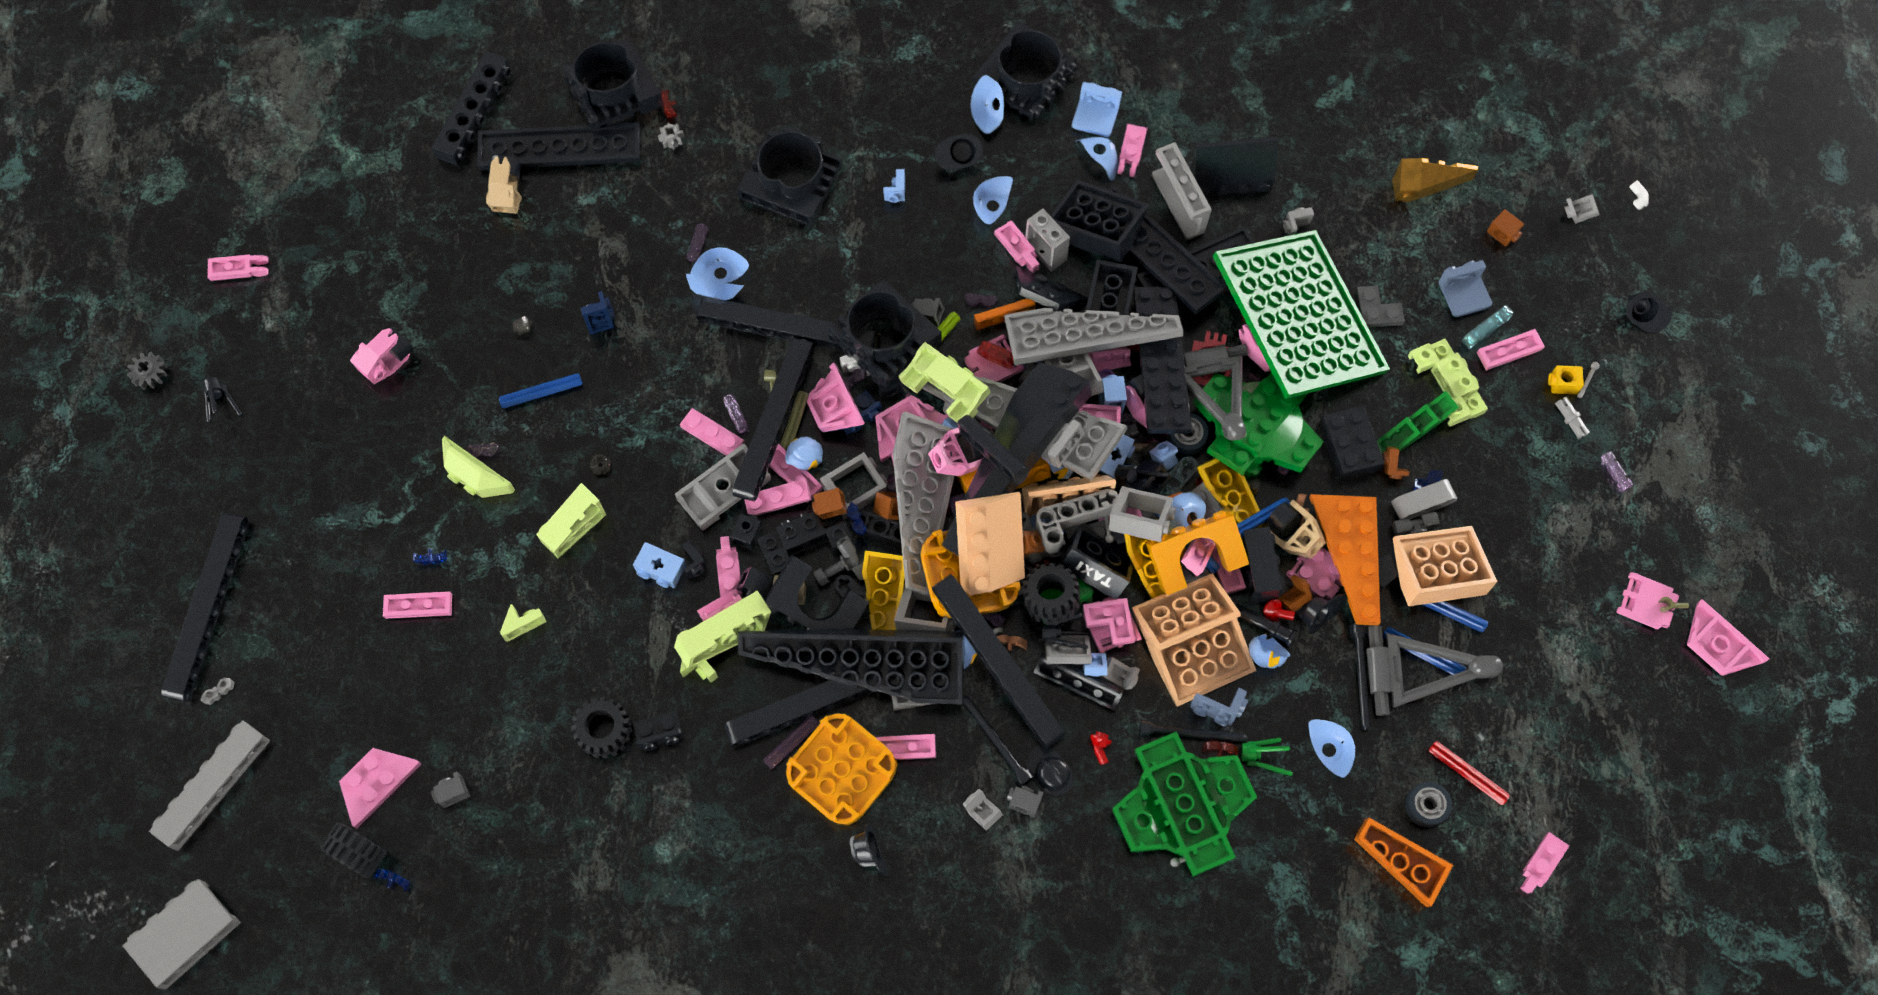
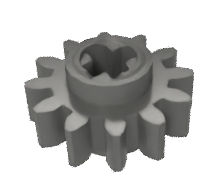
[127,352,168,390]

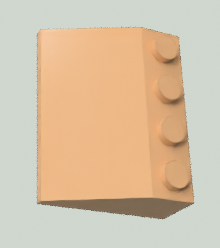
[1021,474,1116,518]
[955,492,1025,595]
[1393,526,1497,606]
[1132,573,1241,651]
[1146,618,1256,707]

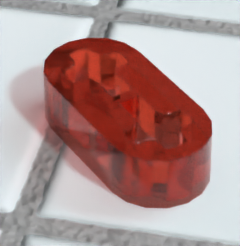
[977,341,1014,369]

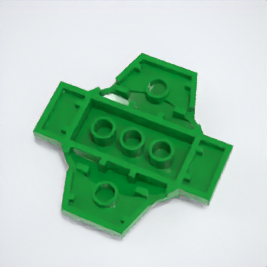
[1193,372,1324,476]
[1112,731,1257,877]

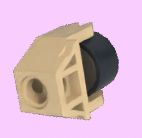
[486,155,522,213]
[1266,500,1326,559]

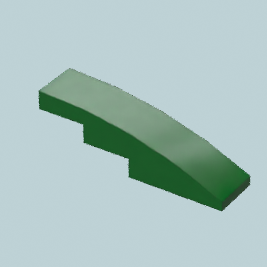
[1377,391,1460,454]

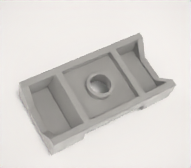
[1041,353,1104,396]
[675,443,771,531]

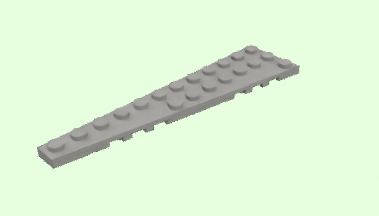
[899,371,1127,481]

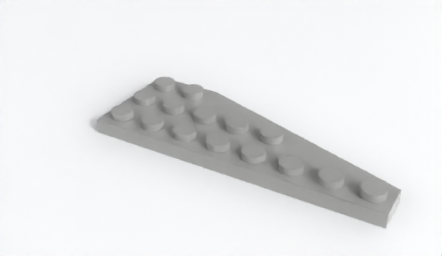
[893,412,957,595]

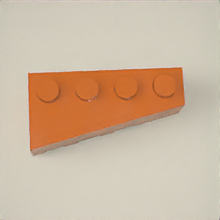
[1354,818,1453,907]

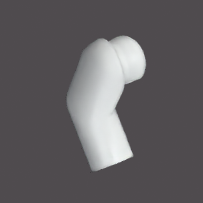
[1630,181,1649,210]

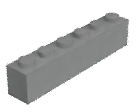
[149,720,270,851]

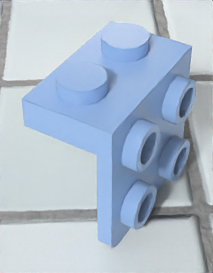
[1072,82,1122,137]

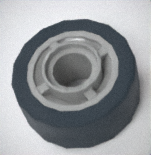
[1167,413,1209,456]
[1405,782,1452,828]

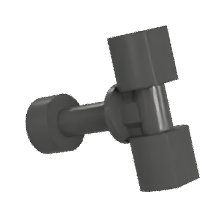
[1392,512,1440,536]
[813,536,864,586]

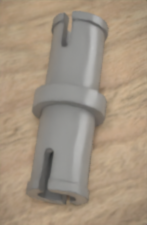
[1555,397,1590,439]

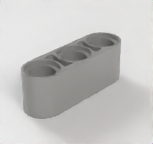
[1391,479,1458,520]

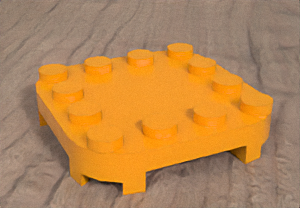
[921,529,1020,618]
[786,714,897,825]

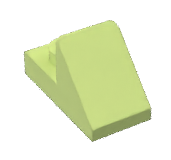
[500,604,547,642]
[680,660,718,683]

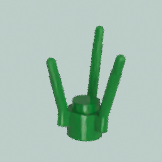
[1241,738,1293,776]

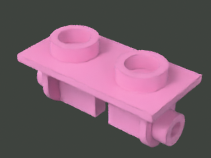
[1088,347,1131,372]
[697,589,742,622]

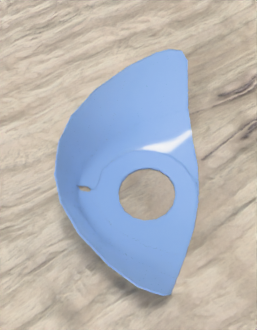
[971,75,1004,134]
[1077,137,1119,181]
[973,176,1013,224]
[691,247,749,283]
[686,273,744,300]
[1168,492,1206,533]
[1308,719,1355,778]

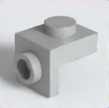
[1565,194,1599,224]
[1283,207,1314,236]
[1100,657,1140,689]
[963,789,1003,831]

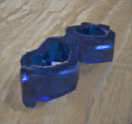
[1413,470,1443,491]
[847,502,866,535]
[413,549,447,565]
[373,869,410,892]

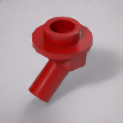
[1263,599,1295,621]
[1090,731,1112,765]

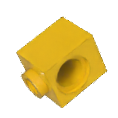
[1548,365,1584,394]

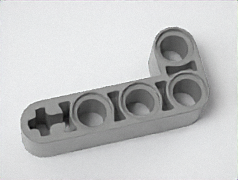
[1036,489,1118,553]

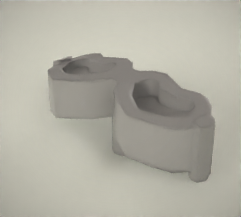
[201,678,235,705]

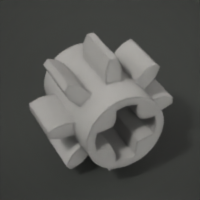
[658,123,684,149]

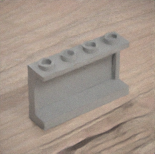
[1152,142,1211,240]
[123,879,241,990]

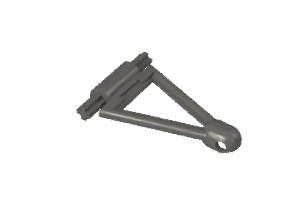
[1183,344,1248,440]
[1367,626,1503,716]

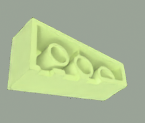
[675,591,771,668]

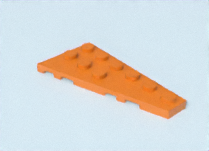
[1309,494,1380,625]

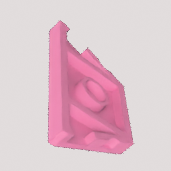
[807,363,865,432]
[875,395,949,462]
[1687,599,1769,676]
[339,748,421,829]

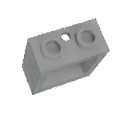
[1025,209,1070,272]
[820,452,889,519]
[1109,486,1176,542]
[894,586,956,631]

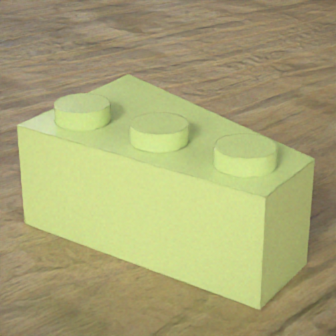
[536,483,606,558]

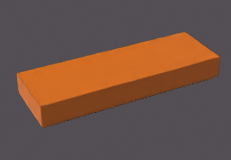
[974,298,1036,330]

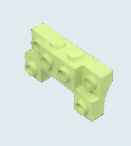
[1408,339,1488,427]
[899,342,991,423]

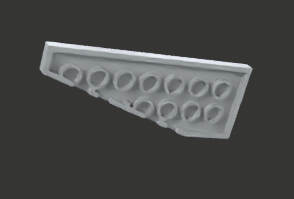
[1004,308,1183,365]

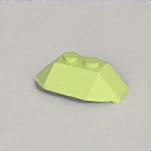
[442,436,515,498]

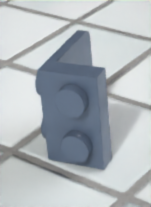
[1438,260,1492,317]
[1190,688,1248,726]

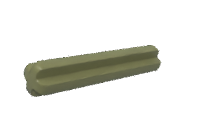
[780,391,809,450]

